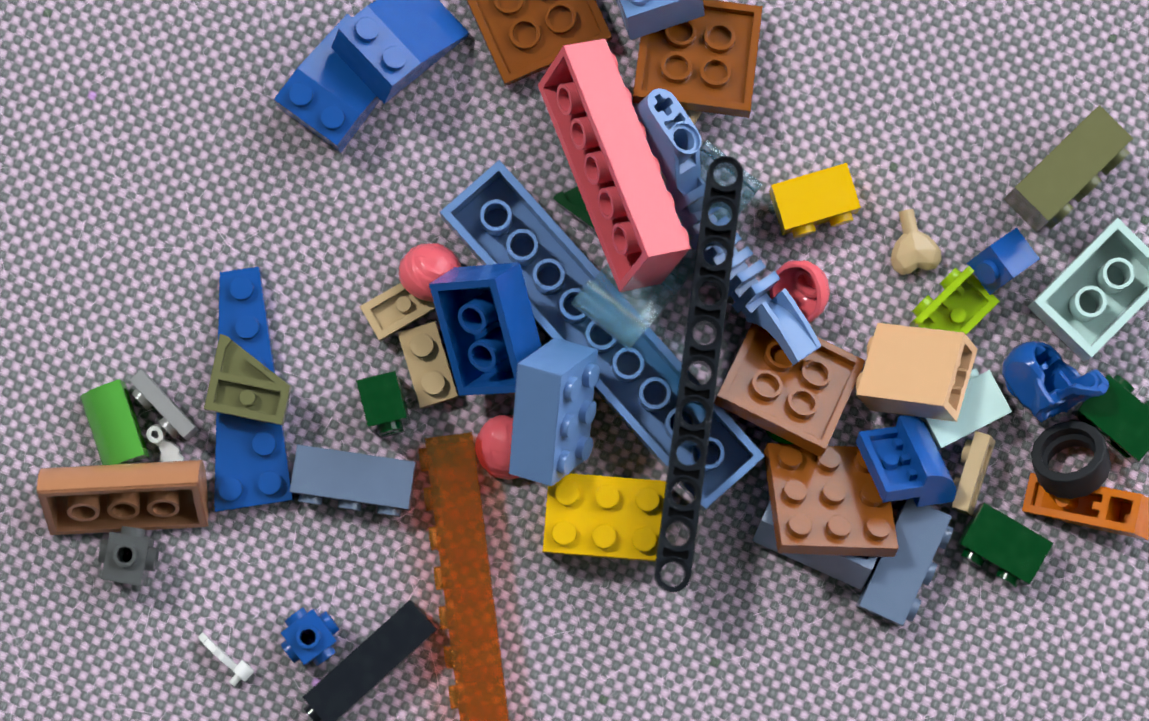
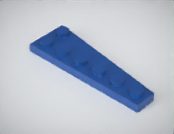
[214,266,294,512]

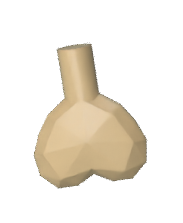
[890,209,942,275]

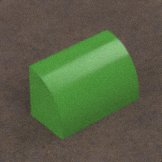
[80,379,150,465]

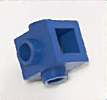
[281,607,340,667]

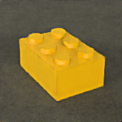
[543,473,666,562]

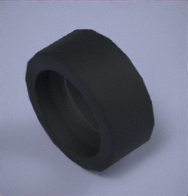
[1031,421,1111,499]

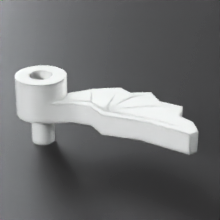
[146,424,185,462]
[198,632,255,687]

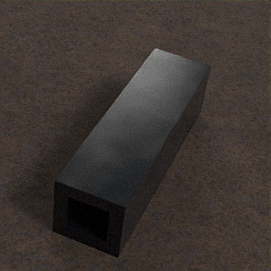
[302,600,438,721]

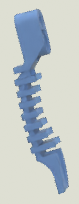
[634,88,821,366]

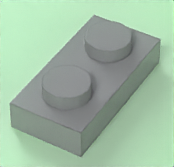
[129,370,200,441]

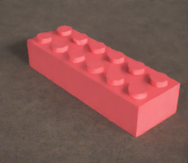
[538,39,691,292]

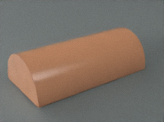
[37,460,209,535]

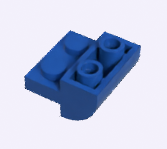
[856,415,956,507]

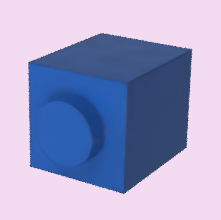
[967,227,1040,295]

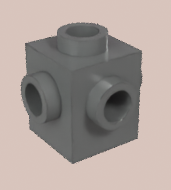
[98,526,159,586]

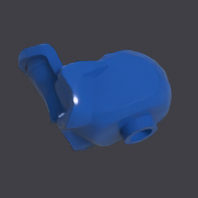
[1002,341,1109,423]

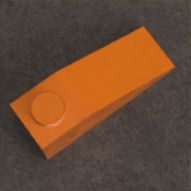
[1022,473,1149,540]

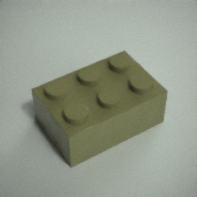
[1003,105,1133,232]

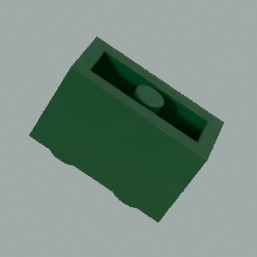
[356,371,411,437]
[1072,374,1149,464]
[956,503,1053,588]

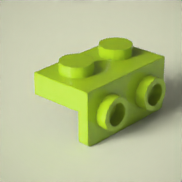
[909,266,1000,335]

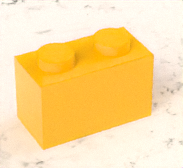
[769,163,861,238]

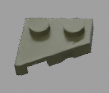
[204,334,292,426]

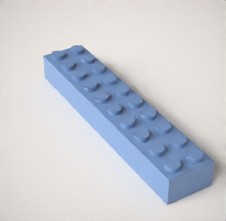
[440,160,765,511]

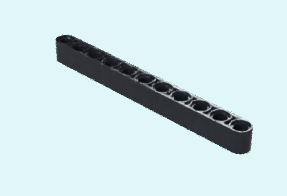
[654,156,744,593]

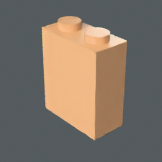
[856,323,978,422]

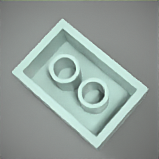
[1027,218,1149,362]

